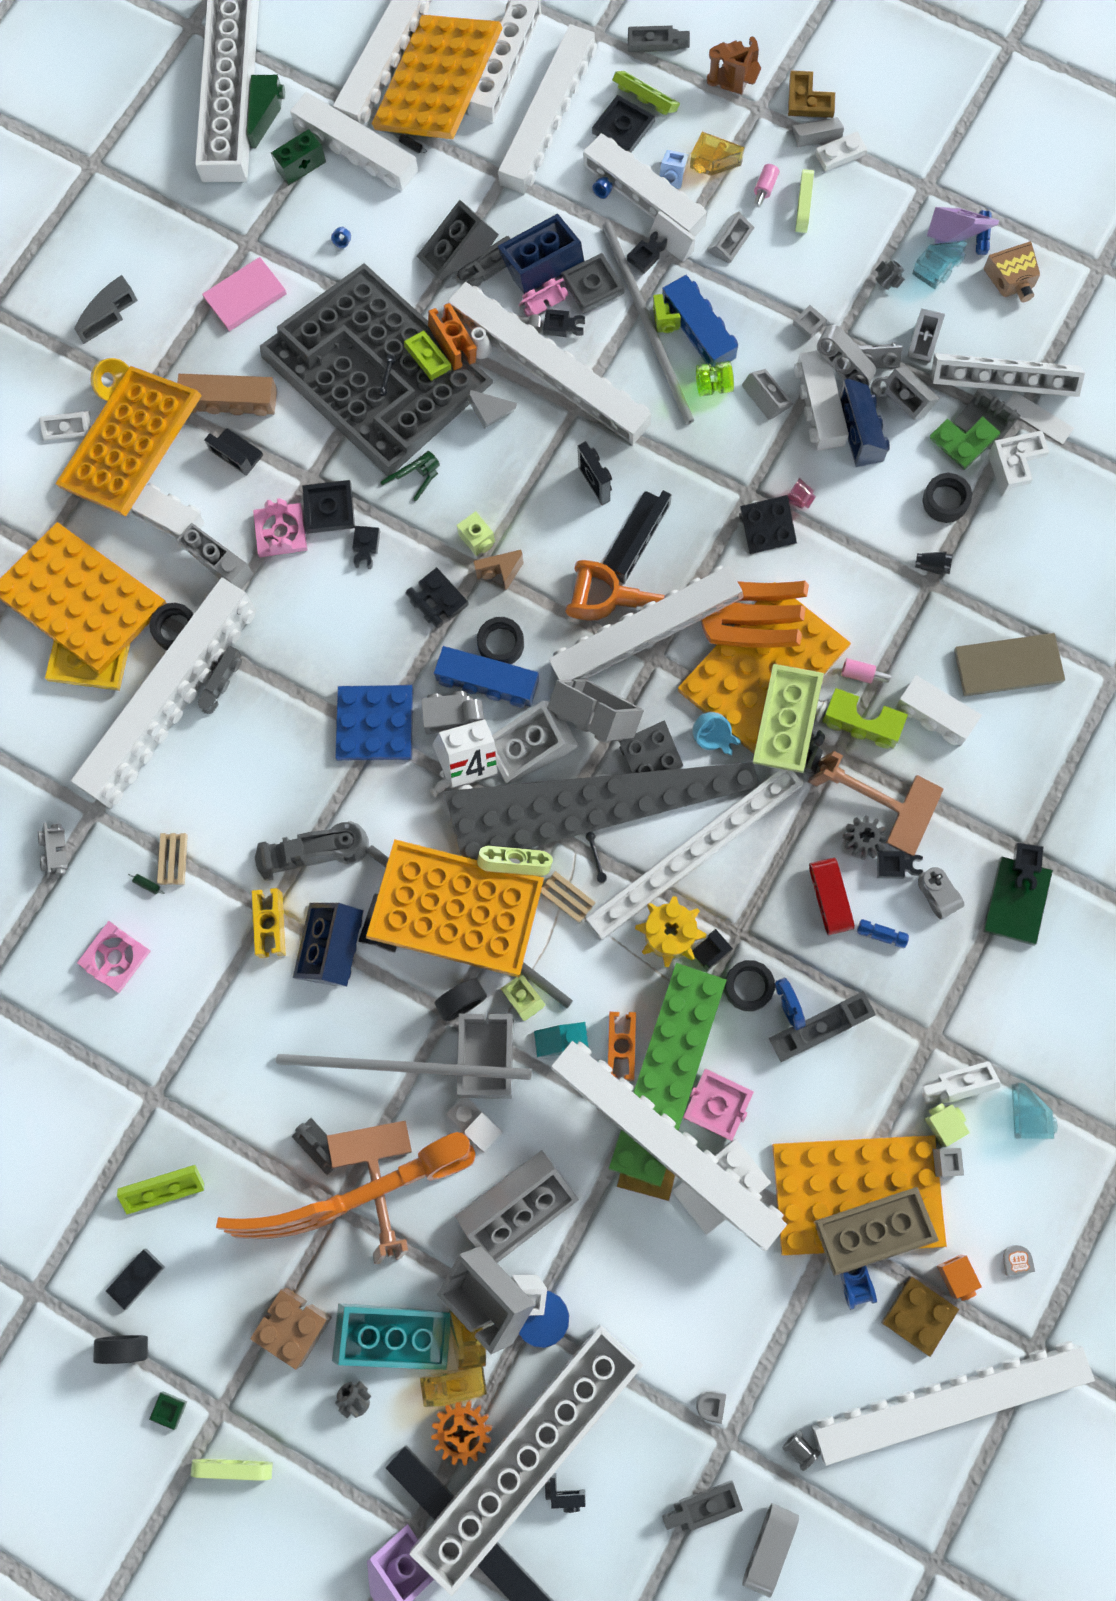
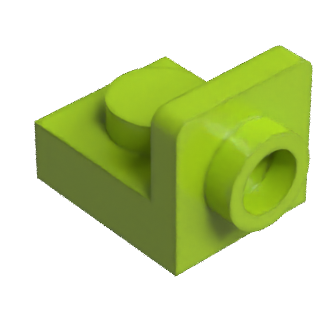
[653,294,681,333]

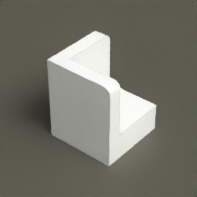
[512,1275,547,1316]

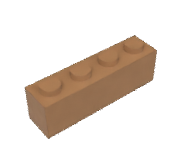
[177,373,277,416]

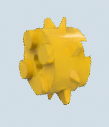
[635,896,707,967]

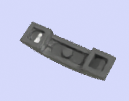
[768,991,876,1062]

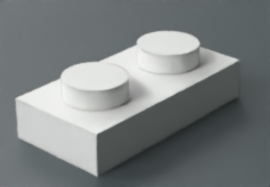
[815,131,868,172]

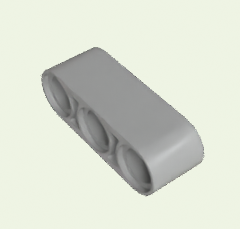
[817,325,876,386]
[742,1503,799,1598]

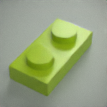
[404,331,451,380]

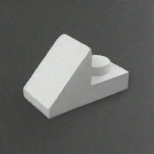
[446,1098,503,1152]

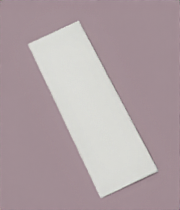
[1005,392,1074,444]

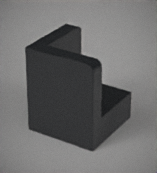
[692,929,733,972]

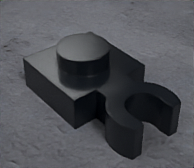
[627,231,667,274]
[543,309,585,337]
[352,526,381,569]
[804,730,825,773]
[1012,843,1044,891]
[877,851,923,879]

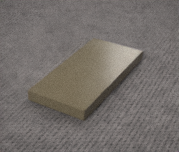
[954,633,1065,697]
[814,1187,939,1276]

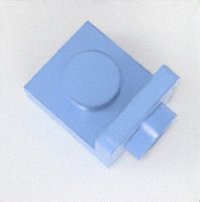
[660,150,689,189]

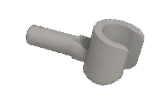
[517,314,543,333]

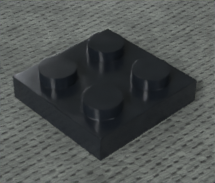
[592,94,655,153]
[577,441,612,506]
[302,480,355,534]

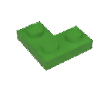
[930,417,1001,470]

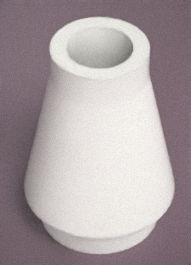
[471,327,492,359]

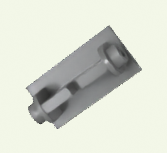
[857,343,903,368]
[38,823,68,878]

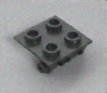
[953,388,1021,449]
[619,720,684,773]

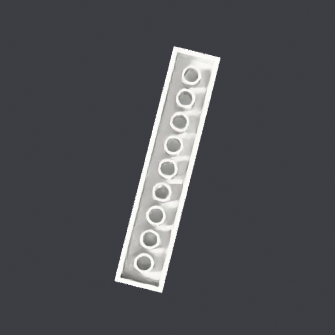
[195,0,259,182]
[71,577,256,809]
[409,1324,643,1596]

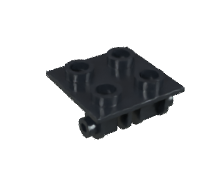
[739,495,797,554]

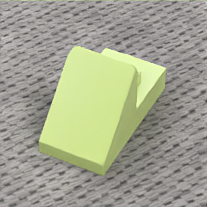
[501,974,546,1021]

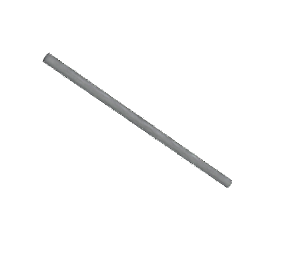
[602,222,694,425]
[276,1054,532,1080]

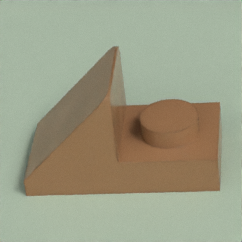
[473,549,524,590]

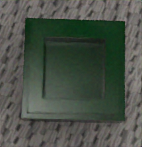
[149,1391,188,1430]

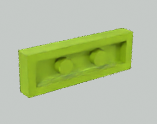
[612,71,680,115]
[117,1165,204,1214]

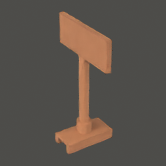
[808,751,944,856]
[326,1120,412,1264]

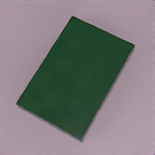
[983,856,1053,946]

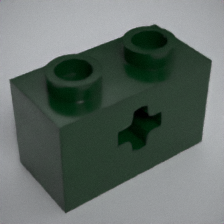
[271,129,326,186]

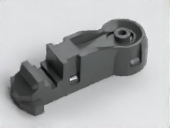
[255,821,369,881]

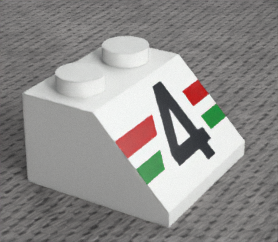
[432,719,498,789]

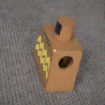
[983,241,1040,303]

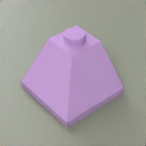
[927,207,999,246]
[367,1524,434,1601]

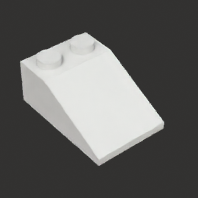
[492,700,578,784]
[672,1139,771,1235]

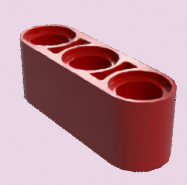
[809,857,854,935]

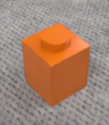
[937,1254,982,1301]

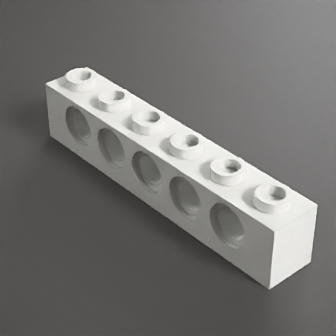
[467,0,541,123]
[930,353,1085,397]

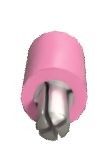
[753,164,780,208]
[841,658,891,684]

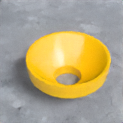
[90,358,129,402]

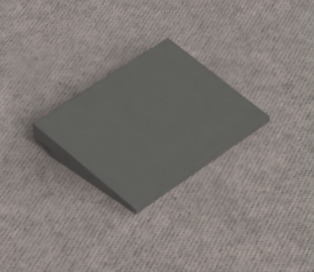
[260,263,493,476]

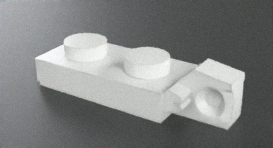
[922,1061,1001,1104]

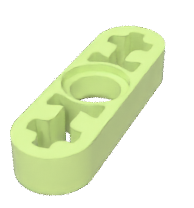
[795,169,814,233]
[477,846,553,876]
[191,1459,273,1480]

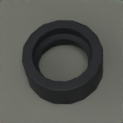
[922,473,973,523]
[149,602,194,650]
[477,617,524,664]
[724,960,775,1011]
[434,978,487,1022]
[93,1335,148,1364]

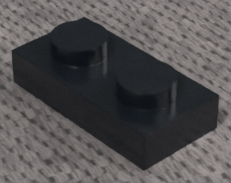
[106,1249,165,1310]

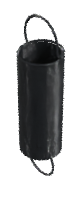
[395,133,427,153]

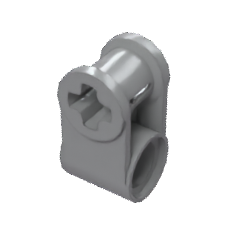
[918,867,964,920]

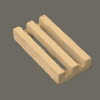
[157,833,188,885]
[541,871,596,924]

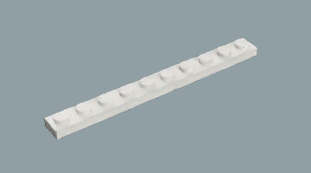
[586,769,804,940]

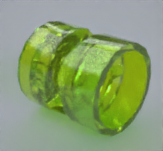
[696,361,734,396]

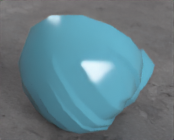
[692,712,741,755]

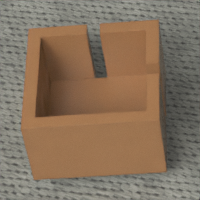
[250,1288,332,1370]

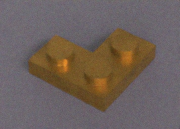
[788,71,836,118]

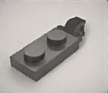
[628,25,690,52]
[662,1480,743,1531]

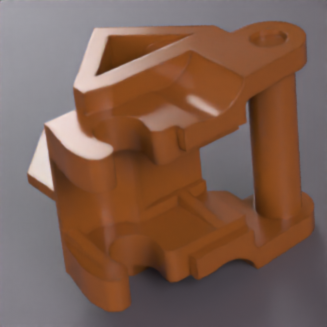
[706,36,761,95]

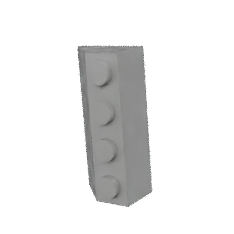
[455,1150,579,1263]

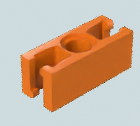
[428,303,477,370]
[608,1011,636,1081]

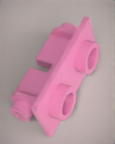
[519,278,568,317]

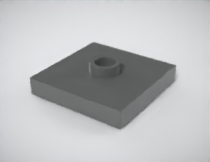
[561,253,625,314]

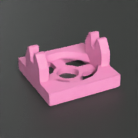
[253,498,308,558]
[77,921,151,993]

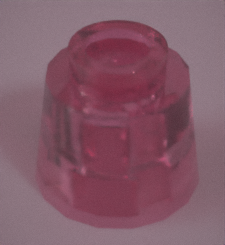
[788,478,816,509]

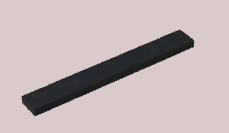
[386,1445,554,1601]

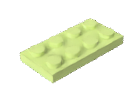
[753,664,824,773]

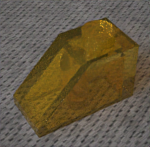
[690,131,745,176]
[449,1309,486,1371]
[420,1365,487,1407]

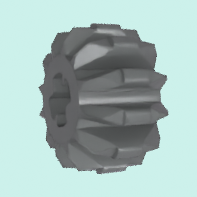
[842,816,888,860]

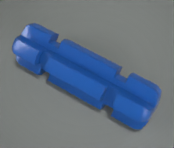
[976,210,992,255]
[857,919,909,948]

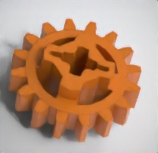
[431,1399,492,1466]

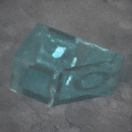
[912,241,967,289]

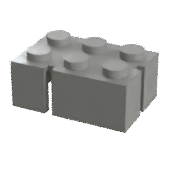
[547,679,644,743]
[457,1014,514,1099]
[437,1246,536,1354]

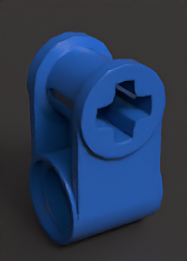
[840,1266,877,1310]

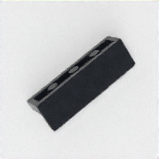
[603,490,672,584]

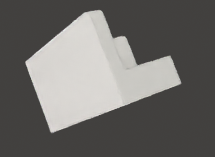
[988,430,1049,496]

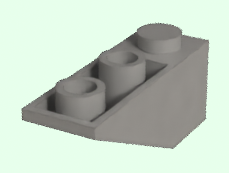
[176,523,254,589]

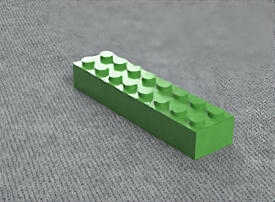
[608,963,726,1187]

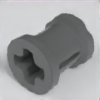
[782,1430,820,1471]

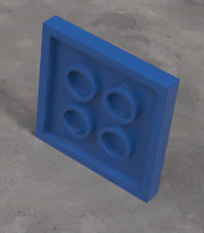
[336,685,413,761]

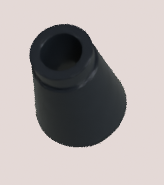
[915,551,953,576]

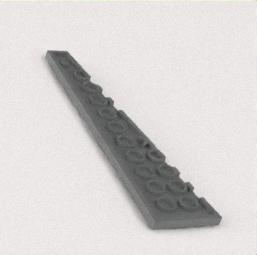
[444,762,759,860]

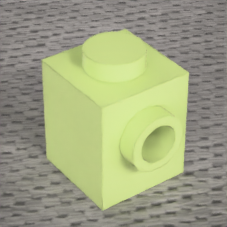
[456,511,495,556]
[925,1103,970,1147]

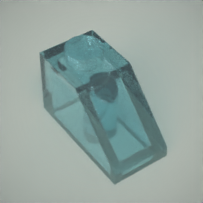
[1012,1083,1058,1140]

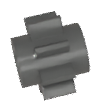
[875,259,905,290]
[335,1381,371,1418]

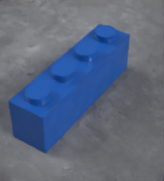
[662,274,738,372]
[434,646,539,708]

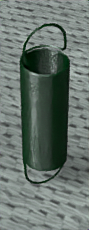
[128,874,165,895]

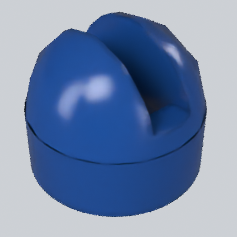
[592,177,613,199]
[331,226,351,248]

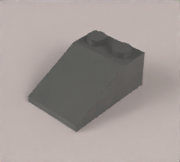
[417,199,499,280]

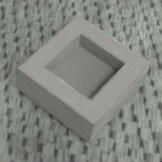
[793,305,827,339]
[933,1148,964,1177]

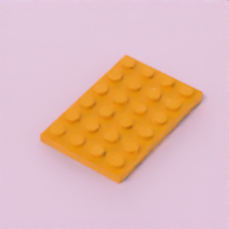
[371,15,503,139]
[55,366,202,517]
[0,522,166,674]
[677,582,851,754]
[366,839,544,978]
[772,1135,947,1255]

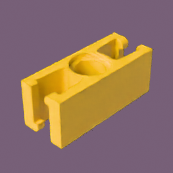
[252,888,286,958]

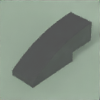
[74,275,138,344]

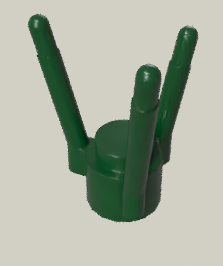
[380,451,440,501]

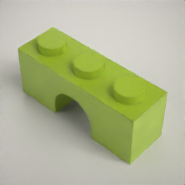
[822,688,908,749]

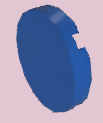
[775,977,806,1030]
[519,1291,570,1348]

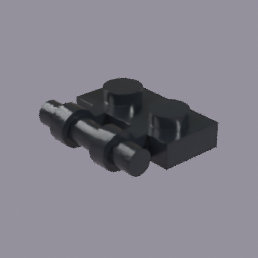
[405,567,469,629]

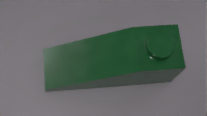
[247,74,285,148]

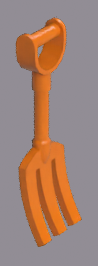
[565,560,809,648]
[216,1132,476,1239]

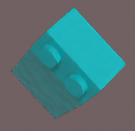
[332,1303,452,1370]

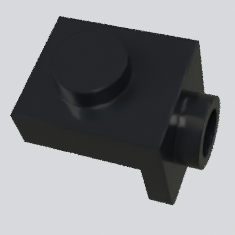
[545,1473,586,1513]

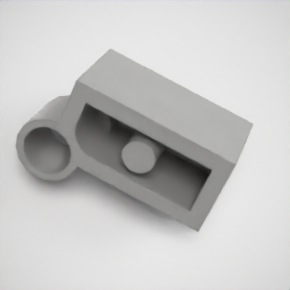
[871,366,940,420]
[421,691,484,734]

